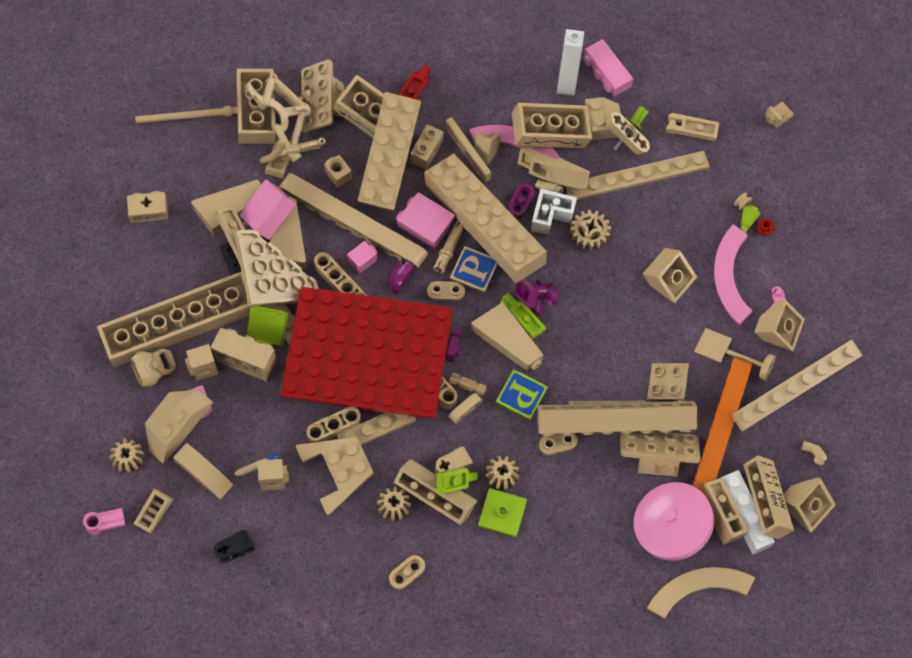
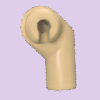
[801,441,827,466]

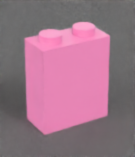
[239,179,296,240]
[396,192,455,250]

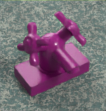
[514,278,560,316]

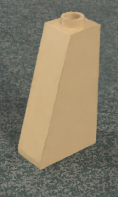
[191,179,261,236]
[270,196,307,269]
[471,302,543,371]

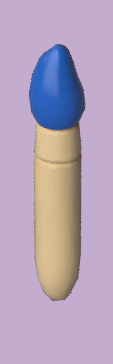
[234,454,280,476]

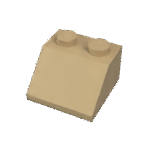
[584,97,622,141]
[643,248,697,304]

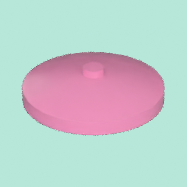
[634,482,714,561]

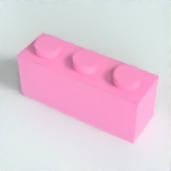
[583,39,633,97]

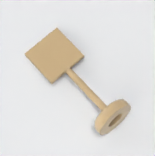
[694,328,776,381]

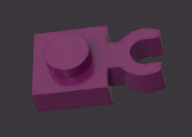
[446,326,462,362]

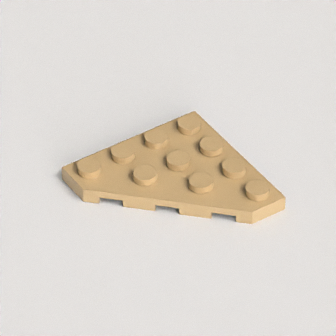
[234,230,319,306]

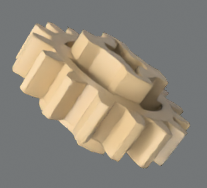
[570,210,611,250]

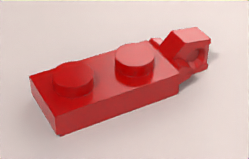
[398,65,430,100]

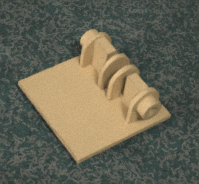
[647,363,689,402]

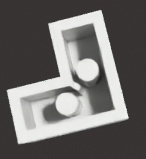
[531,189,577,235]

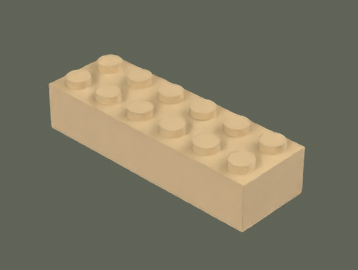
[358,92,421,212]

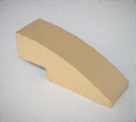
[173,443,234,500]

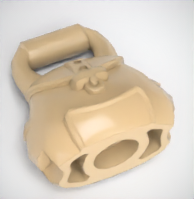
[130,349,176,387]

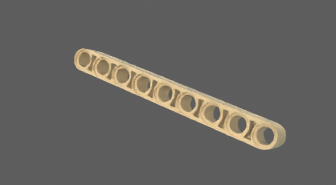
[279,173,428,270]

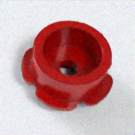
[757,218,775,235]

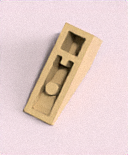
[704,477,749,545]

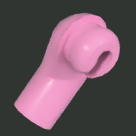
[768,286,786,310]

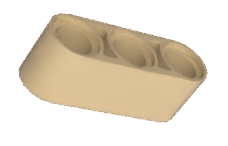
[307,407,360,443]

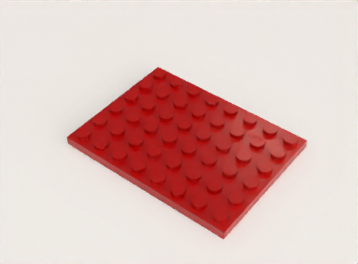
[280,287,453,420]

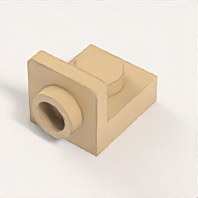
[765,101,794,128]

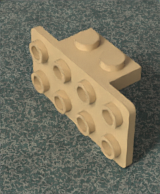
[301,60,344,133]
[620,431,700,477]

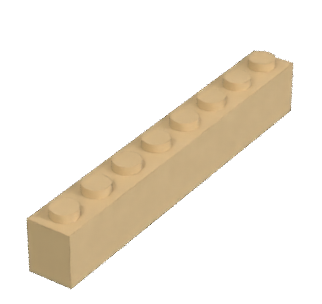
[537,401,697,436]

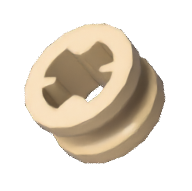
[734,192,752,211]

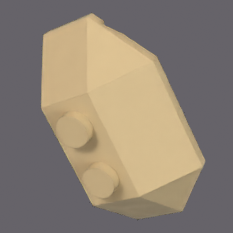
[145,390,214,464]

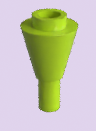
[740,205,761,234]

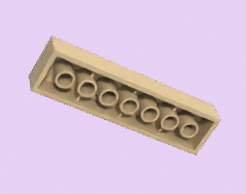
[424,154,547,283]
[97,271,251,368]

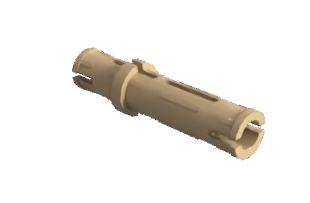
[433,221,465,274]

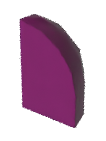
[389,260,414,294]

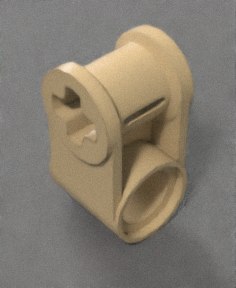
[435,447,474,475]

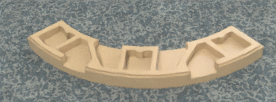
[647,567,755,619]

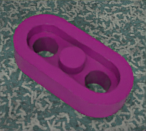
[508,183,534,218]

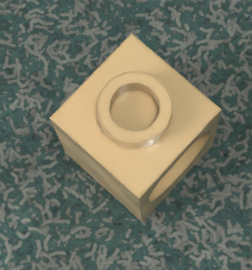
[324,155,352,188]

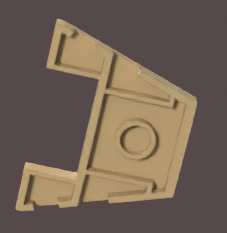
[296,437,374,516]

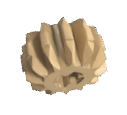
[109,439,144,473]
[486,456,519,490]
[377,486,411,521]

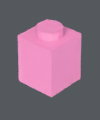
[347,241,377,274]

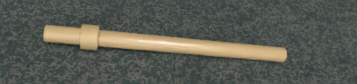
[135,105,237,124]

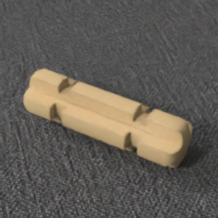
[449,373,486,396]

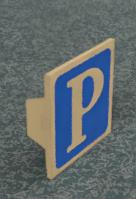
[450,246,498,292]

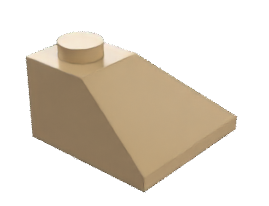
[755,299,805,352]
[783,477,836,532]

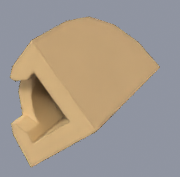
[474,132,501,166]

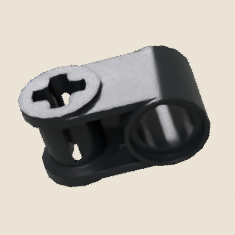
[214,530,255,563]

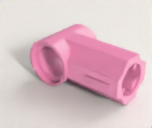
[83,508,126,535]

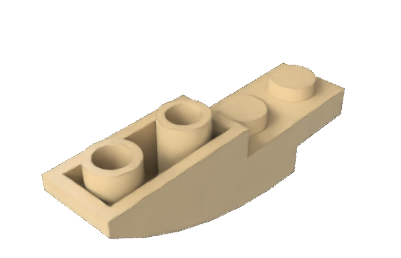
[518,146,590,189]

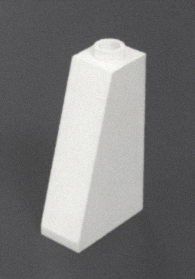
[557,29,584,96]

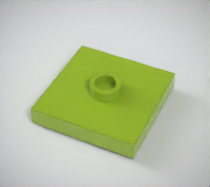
[478,488,527,538]

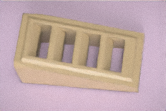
[133,489,174,534]

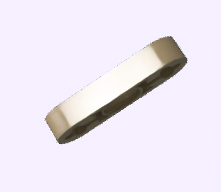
[606,112,650,155]

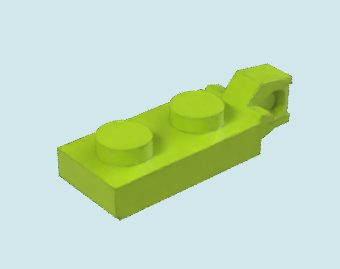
[500,293,546,340]
[436,467,478,494]

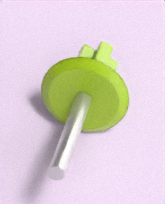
[613,107,649,151]

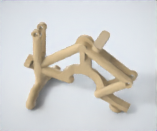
[245,74,325,164]

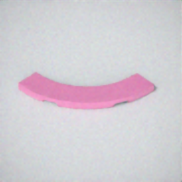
[469,125,560,159]
[714,224,753,326]

